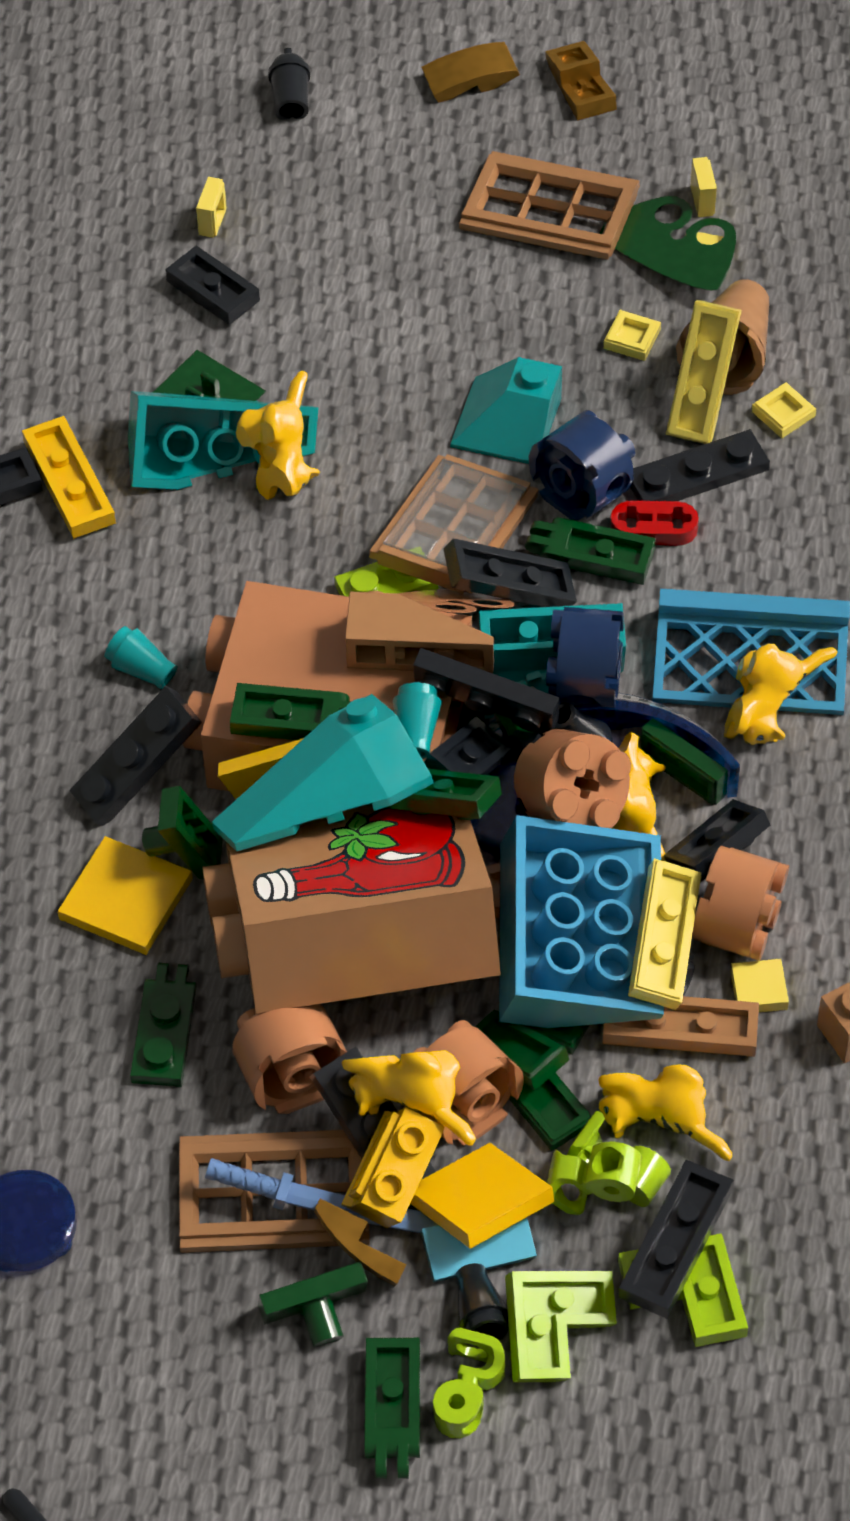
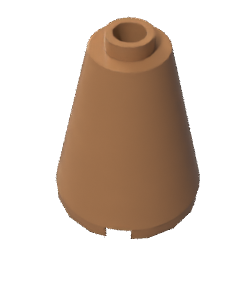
[676,279,769,395]

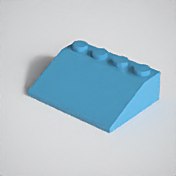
[499,815,664,1028]

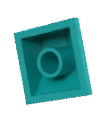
[450,357,562,464]

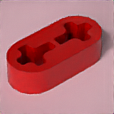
[610,500,699,546]

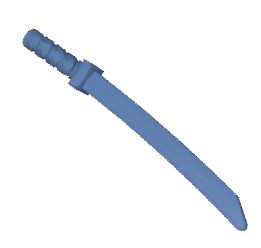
[205,1158,438,1233]

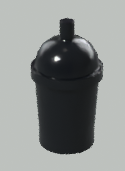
[268,48,310,120]

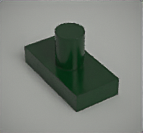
[142,786,223,880]
[258,1261,368,1347]

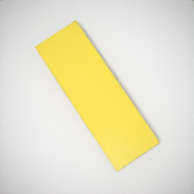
[666,300,742,444]
[628,858,701,1010]

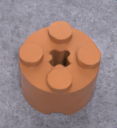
[514,729,631,828]
[692,846,790,961]
[233,1004,347,1114]
[412,1020,524,1145]

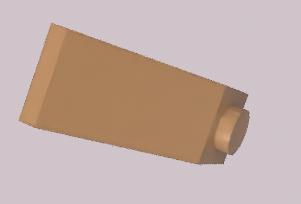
[345,591,494,674]

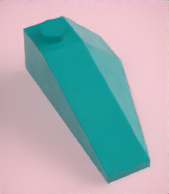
[128,391,319,490]
[212,694,433,851]

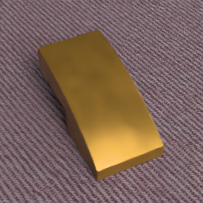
[545,41,617,121]
[421,42,520,103]
[314,1198,407,1286]

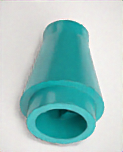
[104,626,178,690]
[392,682,442,759]

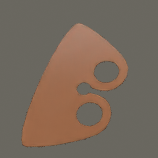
[397,588,515,613]

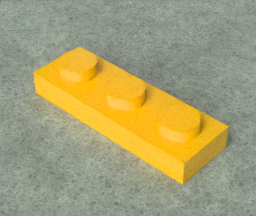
[22,416,116,539]

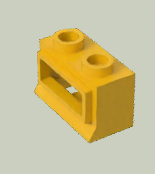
[341,1107,445,1228]

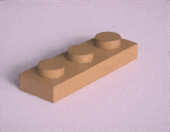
[603,996,759,1057]

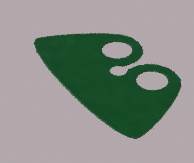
[599,196,736,291]

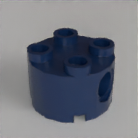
[529,410,635,521]
[546,607,624,708]

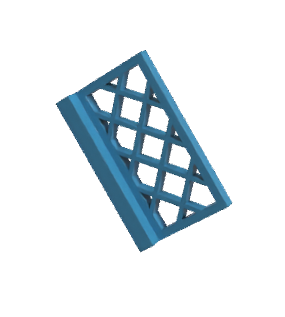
[652,589,850,715]

